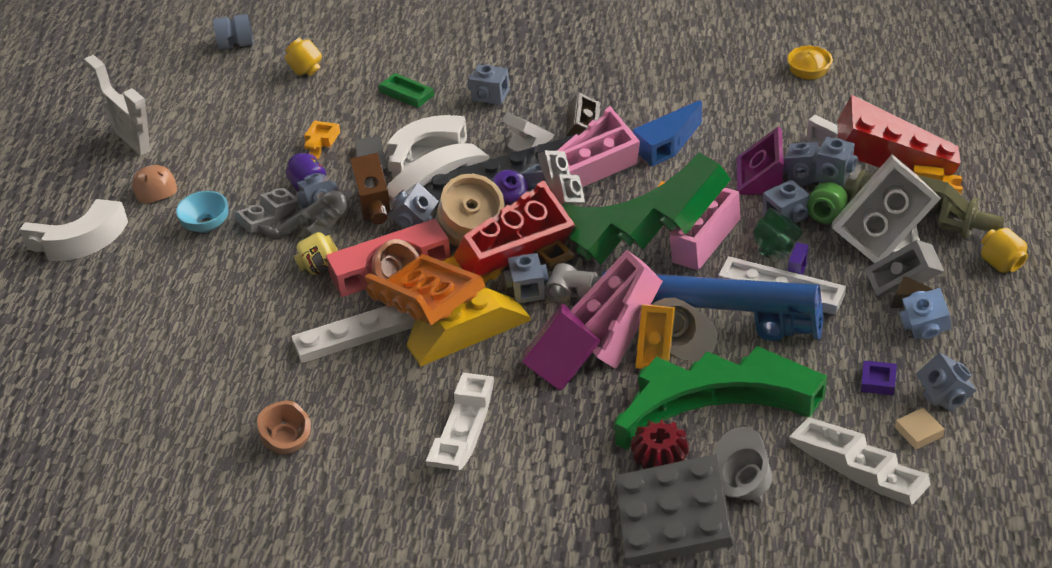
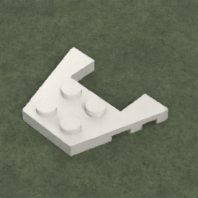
[84,55,150,156]

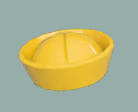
[787,45,833,80]

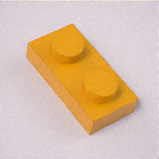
[635,304,675,369]

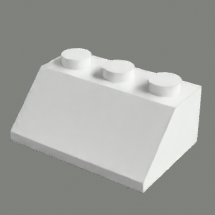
[832,155,941,263]

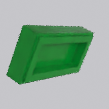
[378,73,434,108]

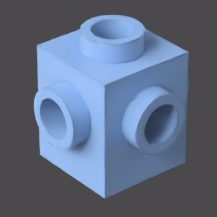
[899,288,952,339]

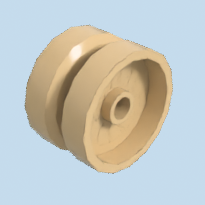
[435,173,505,247]

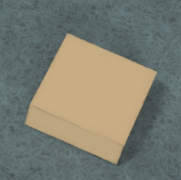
[895,407,945,450]

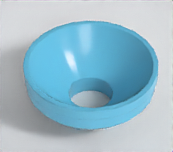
[176,191,229,233]

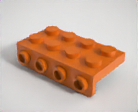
[364,254,485,325]

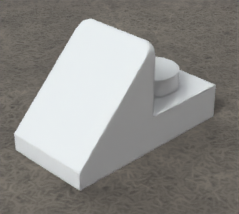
[502,112,555,151]

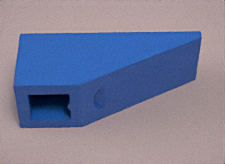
[633,100,702,167]

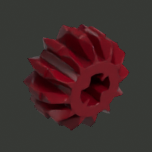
[631,419,689,469]

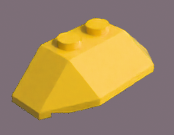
[407,287,531,367]

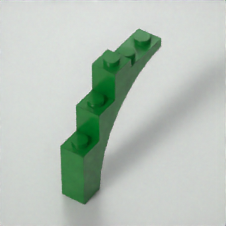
[559,152,731,265]
[613,346,827,450]

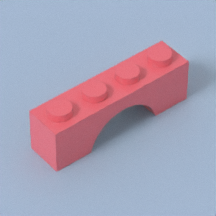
[326,218,451,298]

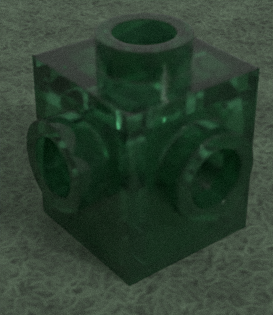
[749,208,804,260]

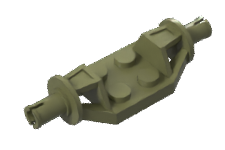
[843,170,1005,239]

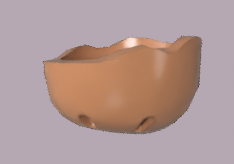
[132,165,177,204]
[372,239,419,280]
[257,401,311,454]

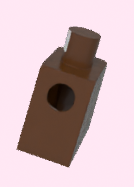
[350,153,391,224]

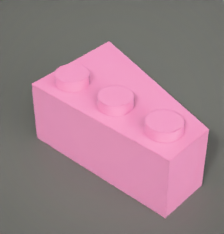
[557,106,640,187]
[670,188,741,270]
[571,250,663,369]

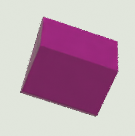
[737,126,784,195]
[522,304,601,390]

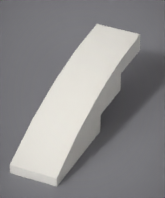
[789,417,931,506]

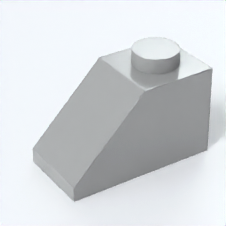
[865,240,945,296]

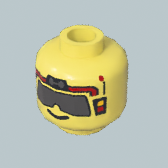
[294,232,338,275]

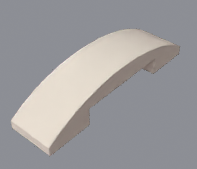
[387,143,489,200]
[426,373,494,471]

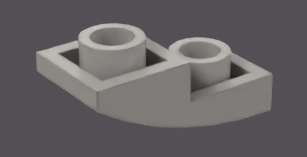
[537,150,585,204]
[236,188,299,234]

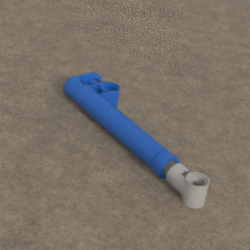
[545,263,823,341]

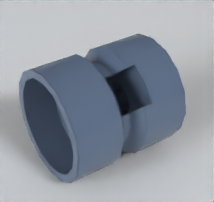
[213,14,254,50]

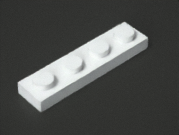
[718,256,846,315]
[292,306,415,363]

